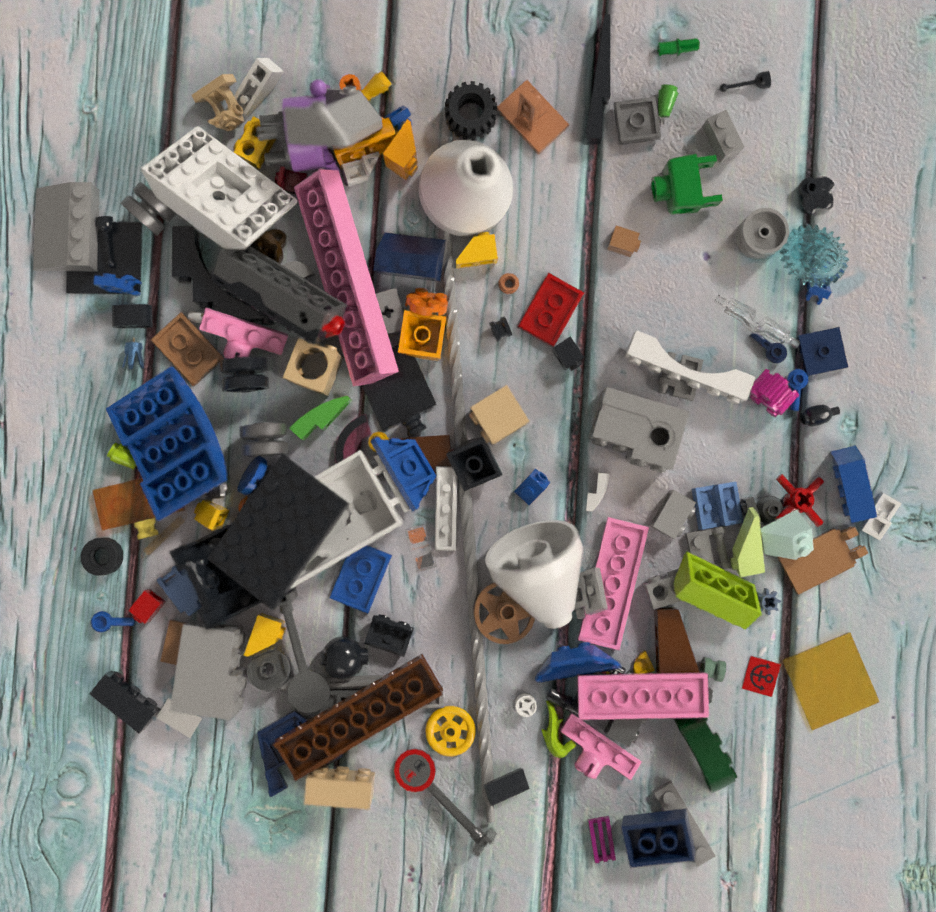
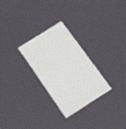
[156,698,202,738]

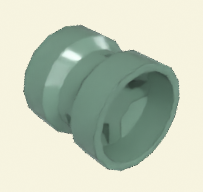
[699,657,726,682]

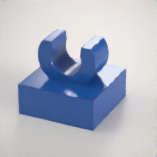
[386,105,412,131]
[806,278,832,305]

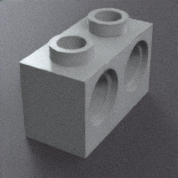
[643,569,681,610]

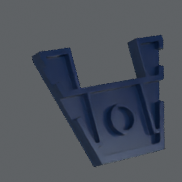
[257,710,344,798]

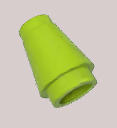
[107,442,137,470]

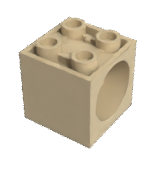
[283,338,343,396]
[469,385,529,445]

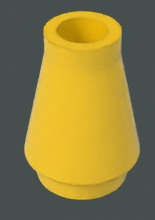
[361,71,392,101]

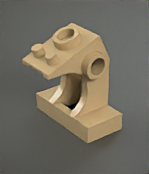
[191,74,244,132]

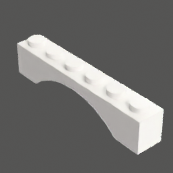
[624,330,756,404]

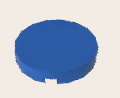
[237,456,268,496]

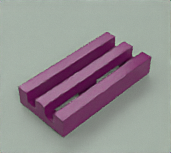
[588,816,616,864]

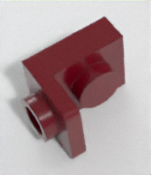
[275,166,308,194]

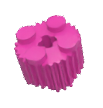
[750,369,799,418]

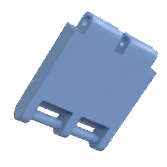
[156,565,202,616]

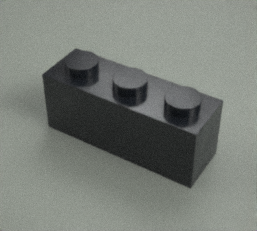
[89,671,161,734]

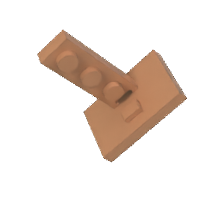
[497,80,569,155]

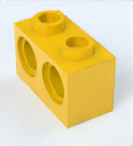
[234,116,276,170]

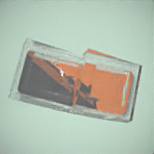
[405,524,437,573]

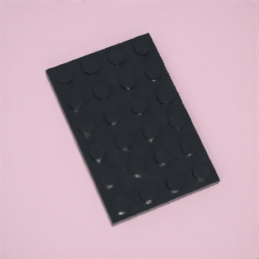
[207,454,350,610]

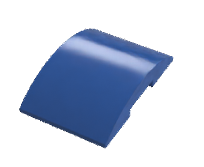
[106,367,227,521]

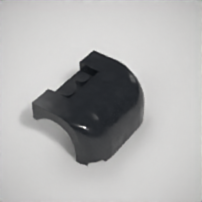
[169,525,262,630]

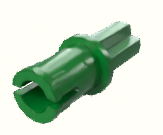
[657,38,700,56]

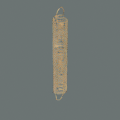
[141,513,187,558]

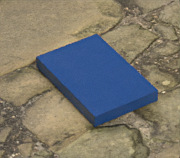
[329,545,392,614]

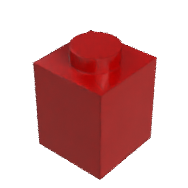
[128,589,166,624]

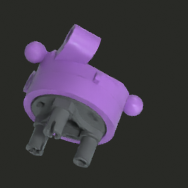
[257,79,340,173]

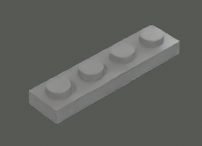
[653,780,715,867]

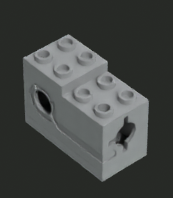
[588,387,690,473]
[170,620,247,720]

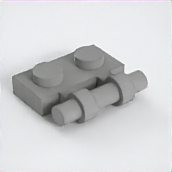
[658,352,703,401]
[574,567,608,619]

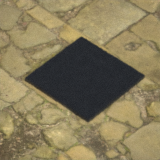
[66,222,142,295]

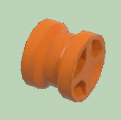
[339,74,361,91]

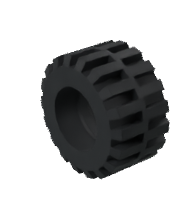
[445,81,497,141]

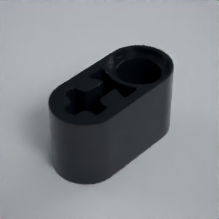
[112,304,153,329]

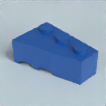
[830,445,877,523]

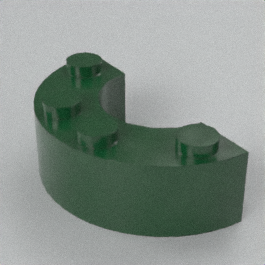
[673,717,738,794]

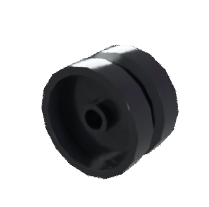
[220,357,269,393]

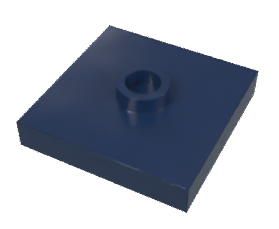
[797,327,848,376]

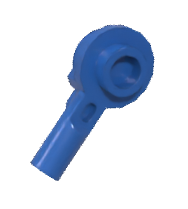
[787,369,808,411]
[91,611,135,632]

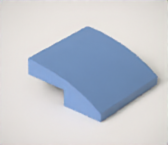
[692,481,743,530]

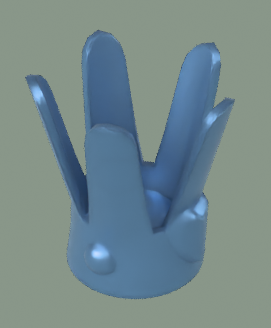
[122,337,144,369]

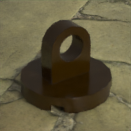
[250,229,287,264]

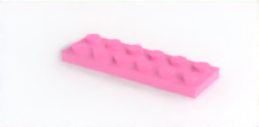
[578,517,649,650]
[577,672,709,720]

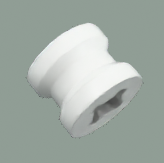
[515,693,537,717]

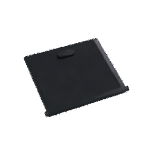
[362,344,437,432]

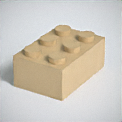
[304,765,375,810]

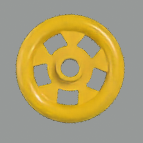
[425,706,476,757]

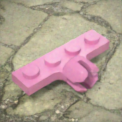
[199,308,288,359]
[559,713,642,780]

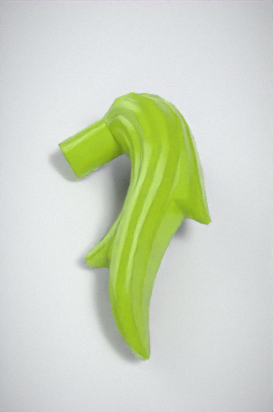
[541,700,576,758]

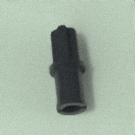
[546,688,578,716]

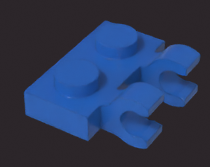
[94,273,142,296]

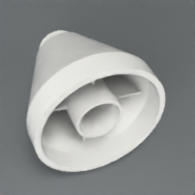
[419,140,513,237]
[485,520,583,629]

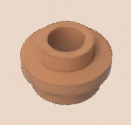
[498,273,519,294]

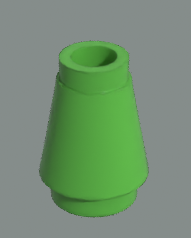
[658,84,679,118]

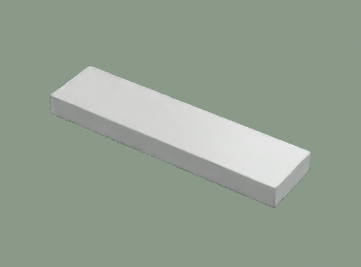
[435,466,457,551]

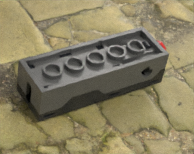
[211,245,347,345]

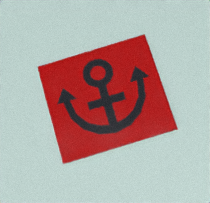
[742,656,781,697]

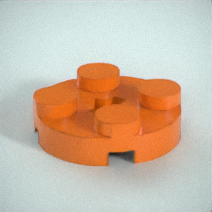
[405,288,448,316]

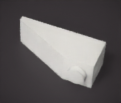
[226,58,284,123]

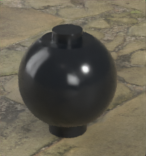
[319,636,368,679]

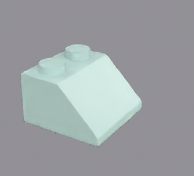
[761,510,814,560]

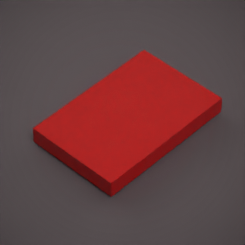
[518,272,584,347]

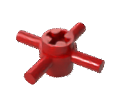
[775,474,824,527]

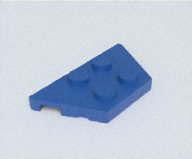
[370,437,436,512]

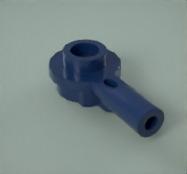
[750,330,787,364]

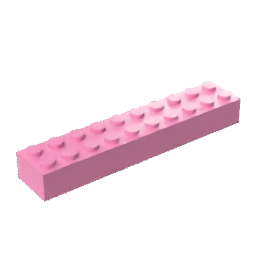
[294,169,399,387]

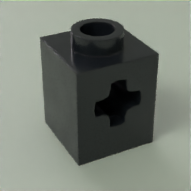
[551,336,584,371]

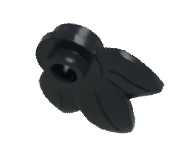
[798,176,835,215]

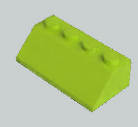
[674,551,762,630]

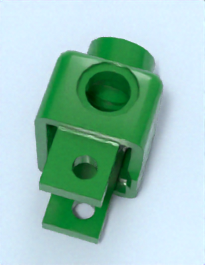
[651,153,723,215]

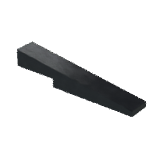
[583,14,611,145]

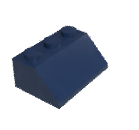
[374,232,446,282]

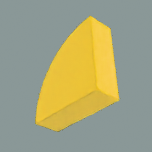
[633,650,655,674]

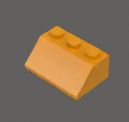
[333,117,396,168]

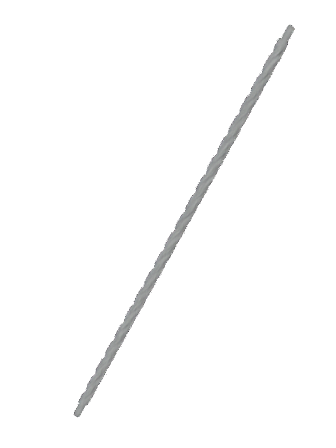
[438,227,495,822]

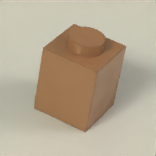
[607,225,641,257]

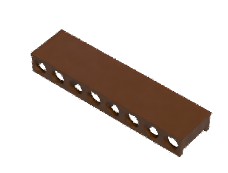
[273,654,443,781]

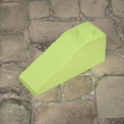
[730,507,765,577]

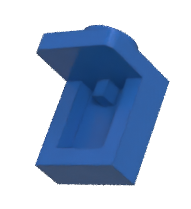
[514,469,550,505]

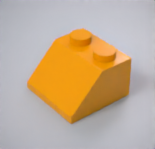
[383,119,418,180]
[398,310,446,362]

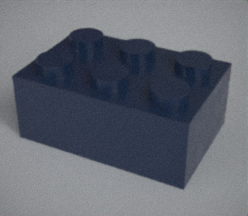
[621,808,695,868]

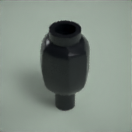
[800,405,840,427]

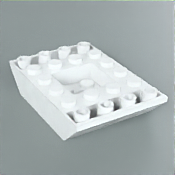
[141,126,298,249]

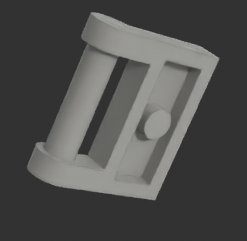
[685,526,732,569]

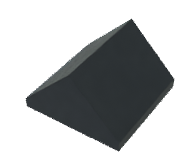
[446,437,503,491]

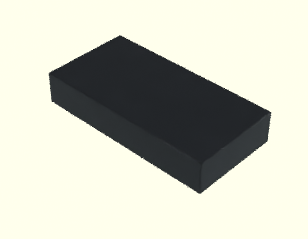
[483,768,530,806]

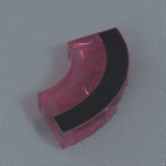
[335,414,372,464]

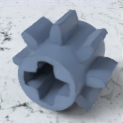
[757,588,781,615]

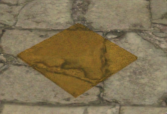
[782,632,880,730]

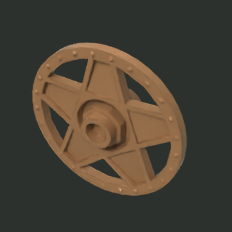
[474,582,535,644]

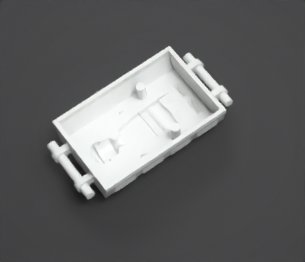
[290,450,410,589]

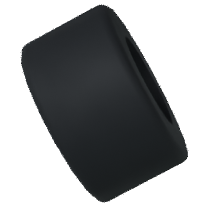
[81,537,124,576]

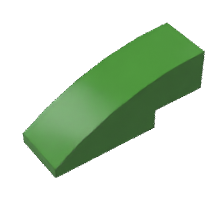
[289,396,352,441]

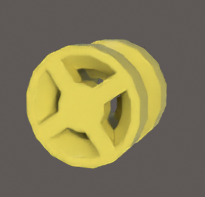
[134,518,159,540]

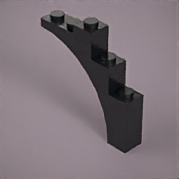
[172,226,274,325]

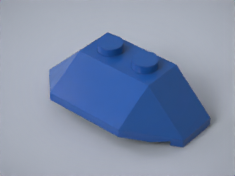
[535,642,622,683]

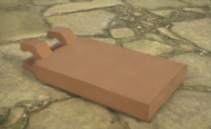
[777,526,868,595]

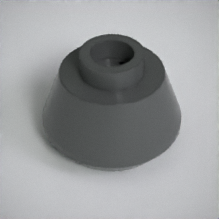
[756,496,784,524]

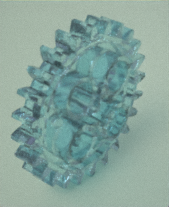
[780,224,849,288]

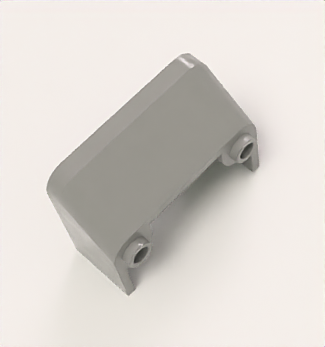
[284,86,383,147]

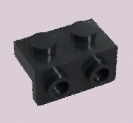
[364,614,414,657]

